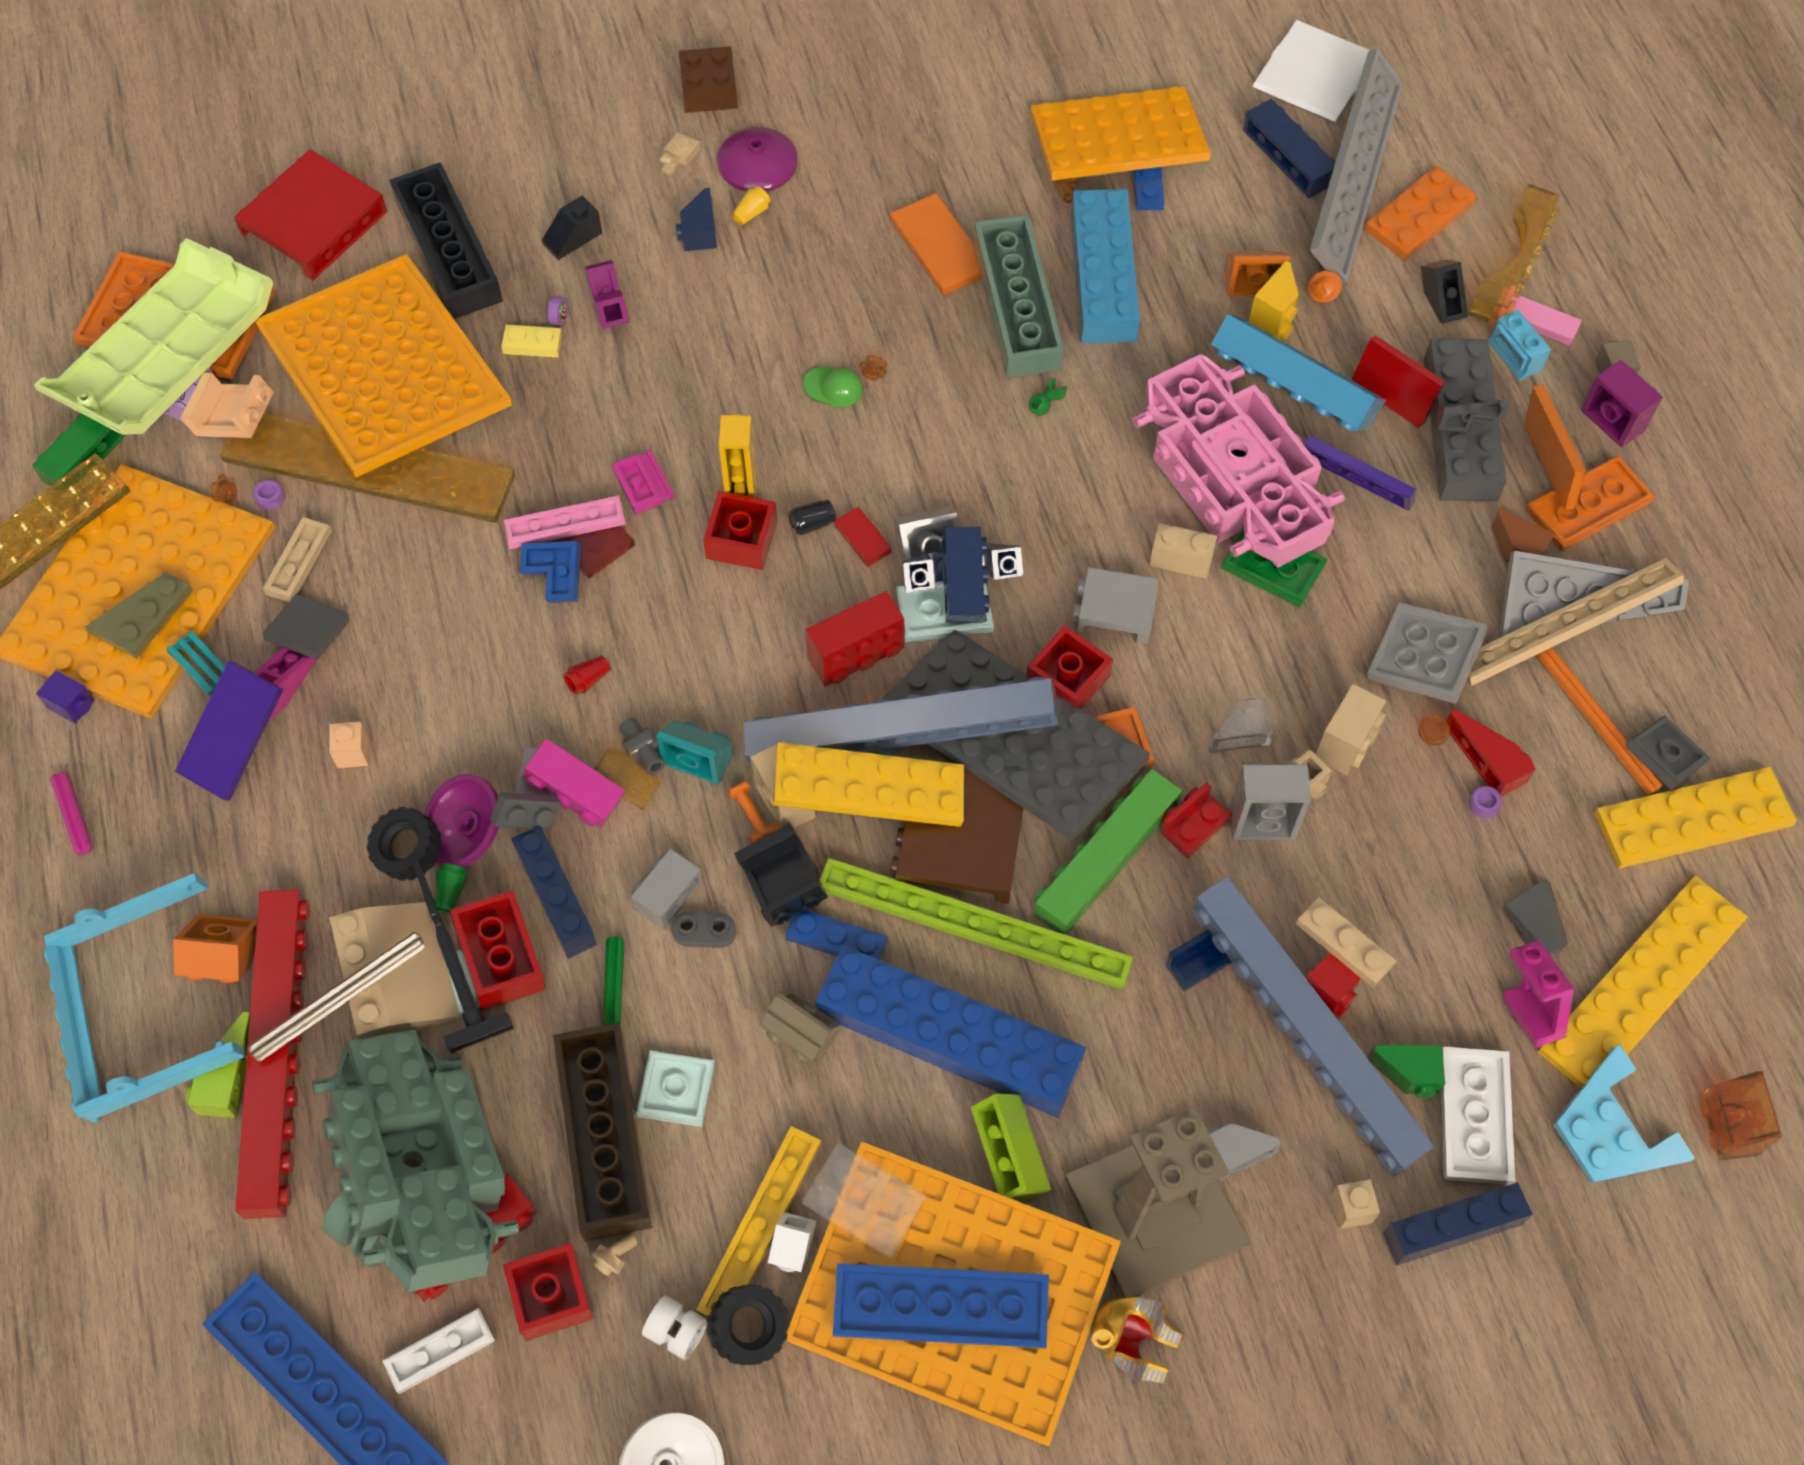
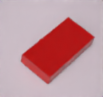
[834,507,892,567]

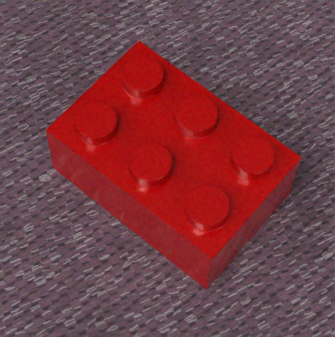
[805,590,904,687]
[450,890,545,1011]

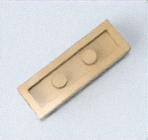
[263,517,332,602]
[1296,897,1397,989]

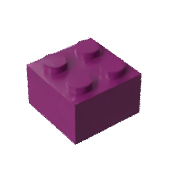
[1581,360,1663,448]

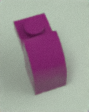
[585,260,630,329]

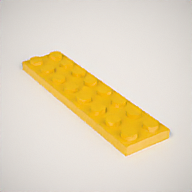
[1538,875,1748,1088]

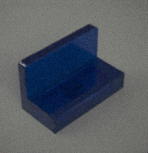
[1166,929,1233,992]

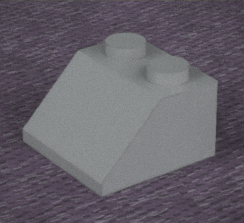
[893,506,959,561]

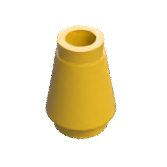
[731,186,771,226]

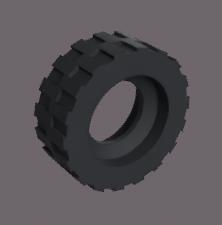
[367,807,442,881]
[707,1284,789,1365]

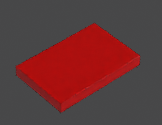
[1351,335,1446,428]

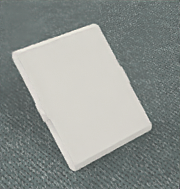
[1253,20,1369,122]

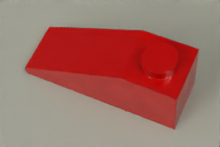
[1444,709,1536,796]

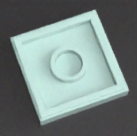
[636,1050,715,1127]

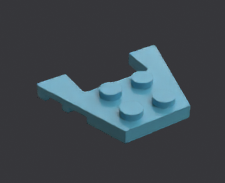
[1553,1044,1695,1183]

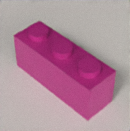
[522,739,625,828]

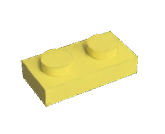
[501,325,563,358]

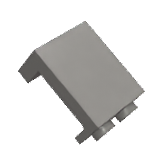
[1073,567,1159,645]

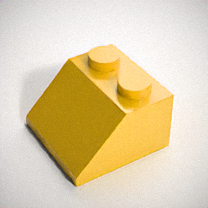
[1249,261,1299,340]

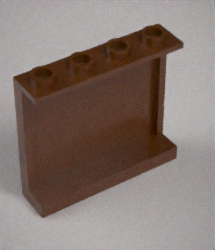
[891,768,1024,904]

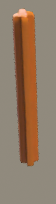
[1537,647,1663,795]

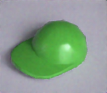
[803,367,864,408]

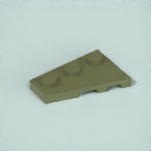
[85,572,193,659]

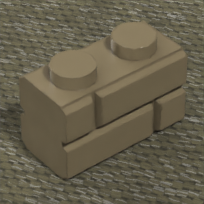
[760,988,841,1062]

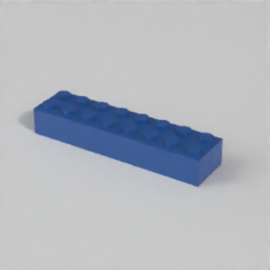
[815,945,1086,1118]

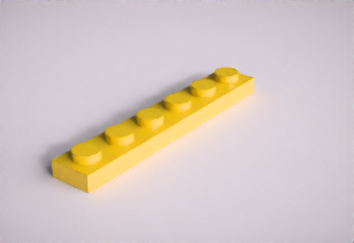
[696,1126,822,1318]

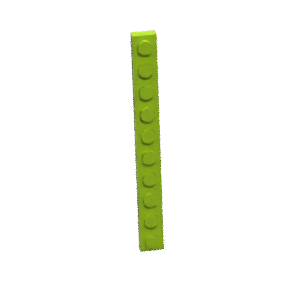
[820,858,1134,990]

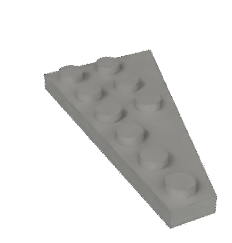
[1498,551,1689,639]

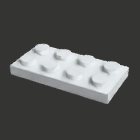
[1441,1046,1515,1185]

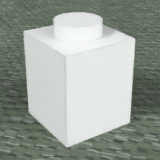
[768,1212,816,1272]

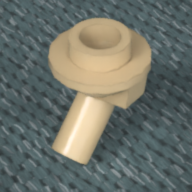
[591,1234,637,1276]

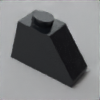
[542,195,602,260]
[1421,259,1468,324]

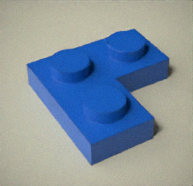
[520,541,581,603]

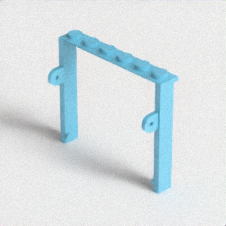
[44,873,245,1123]

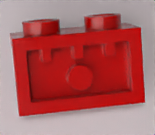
[1160,782,1232,859]

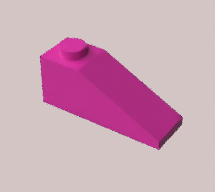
[254,647,316,722]

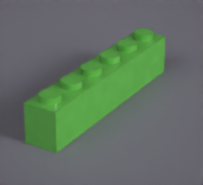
[1033,769,1182,935]

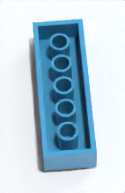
[1071,189,1140,343]
[1211,314,1386,432]

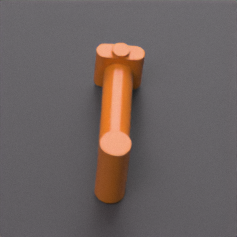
[727,781,781,844]

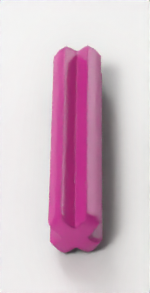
[50,771,93,855]

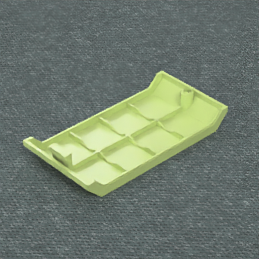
[34,238,273,435]

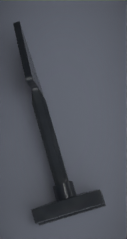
[413,861,514,1054]

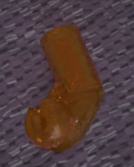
[1055,177,1080,203]

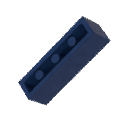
[1243,98,1335,199]
[511,826,597,959]
[1383,1182,1533,1266]

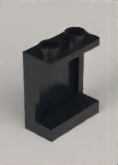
[734,824,828,927]

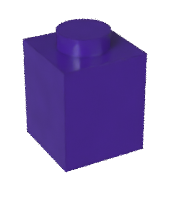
[36,670,95,724]

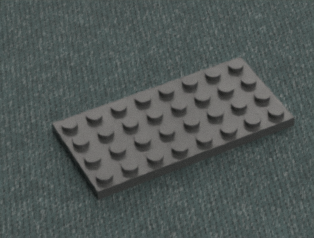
[882,630,1150,841]

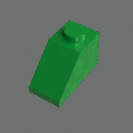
[1368,1045,1446,1098]

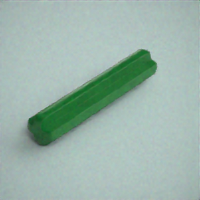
[602,936,624,1026]

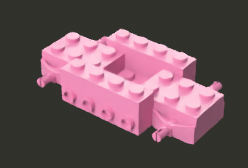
[1132,354,1345,568]

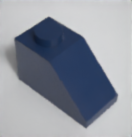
[676,188,717,251]

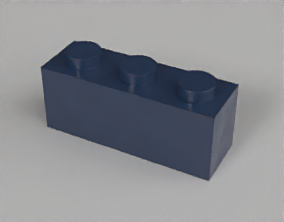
[942,527,990,623]

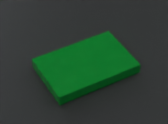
[1221,528,1328,608]

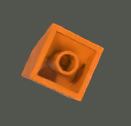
[1224,251,1291,296]
[173,914,257,983]

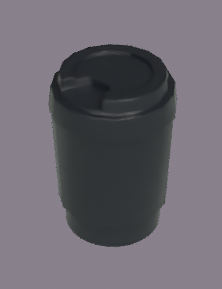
[789,499,836,535]

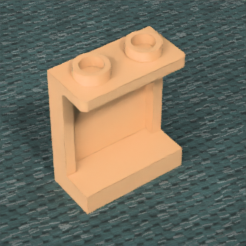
[180,373,274,438]

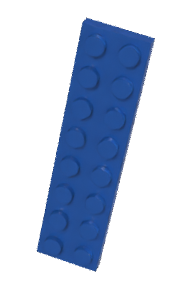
[202,1272,450,1465]

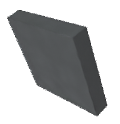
[263,594,350,660]
[1625,716,1711,790]

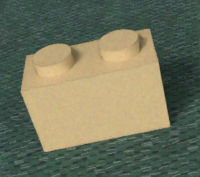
[1149,523,1217,579]

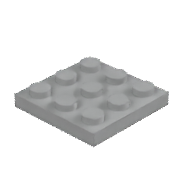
[1367,602,1487,703]

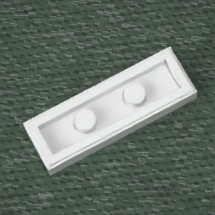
[382,1308,495,1394]

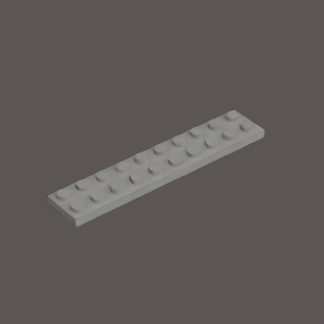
[1310,48,1403,284]

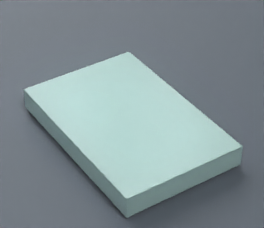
[896,581,994,643]

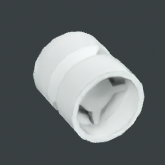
[642,1295,708,1361]

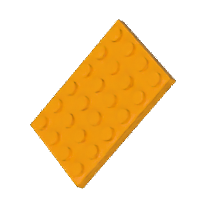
[1030,86,1211,180]

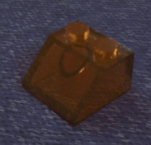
[1700,1071,1782,1160]

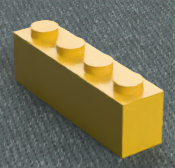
[719,414,758,498]

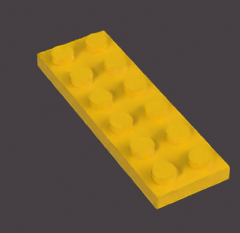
[772,742,964,827]
[1594,767,1797,869]

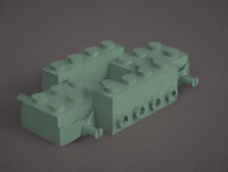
[312,1030,519,1292]

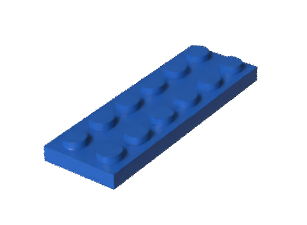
[833,1263,1049,1349]

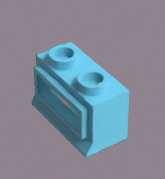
[1488,309,1551,381]

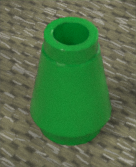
[435,863,468,913]

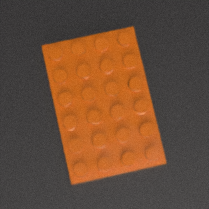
[72,251,276,380]

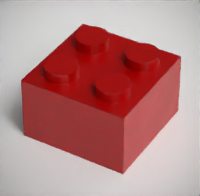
[703,491,778,570]
[1026,625,1113,709]
[503,1243,594,1341]

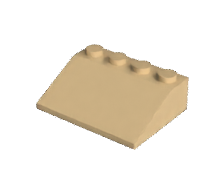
[329,902,462,1039]

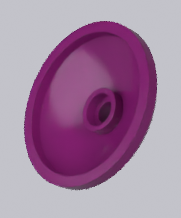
[717,127,797,192]
[424,774,499,867]

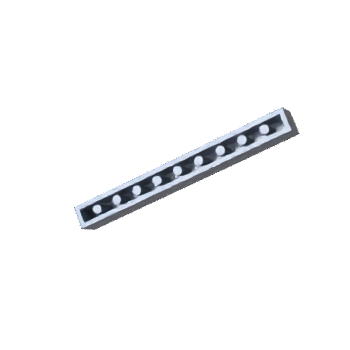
[744,677,1059,764]
[1190,876,1435,1176]

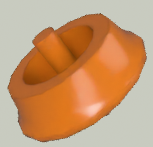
[1308,270,1342,303]

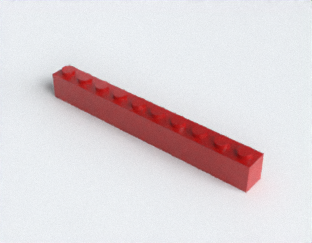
[235,889,310,1219]

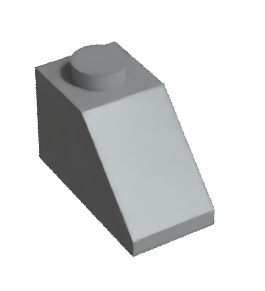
[1207,1123,1281,1182]

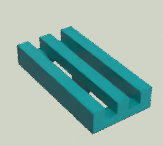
[167,631,225,696]

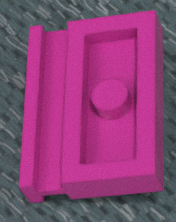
[611,449,674,515]

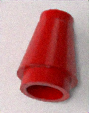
[563,655,611,695]

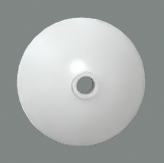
[619,1412,724,1465]

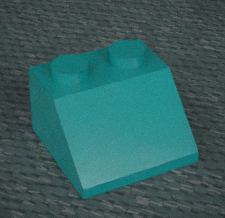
[656,720,733,785]

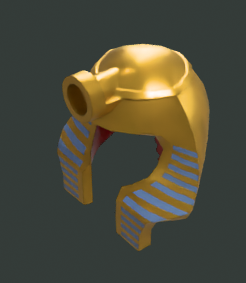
[1092,1297,1184,1384]

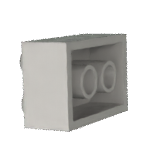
[1230,762,1311,840]

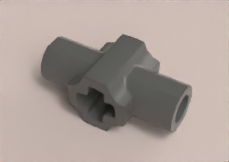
[619,718,665,775]

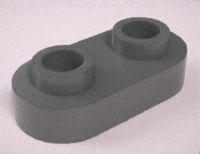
[671,912,736,948]

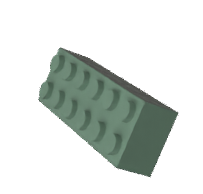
[973,214,1064,378]

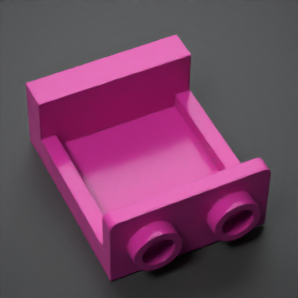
[1502,940,1574,1048]

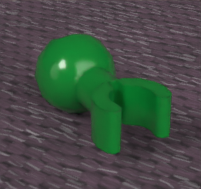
[1028,378,1067,416]

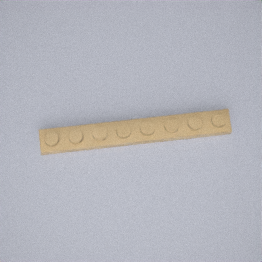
[1466,558,1684,686]

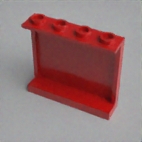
[234,149,387,281]

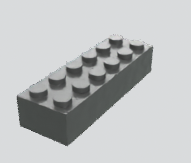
[1424,338,1506,501]

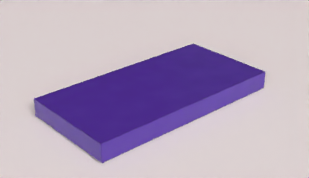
[1305,436,1416,511]
[175,660,284,800]

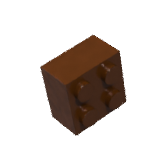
[679,46,738,113]

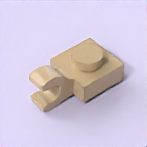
[660,132,701,176]

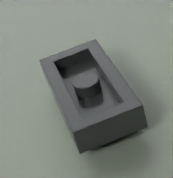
[490,792,561,829]

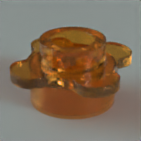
[211,474,237,507]

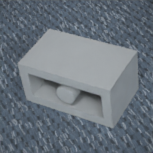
[631,849,703,929]

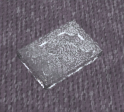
[801,1142,927,1259]

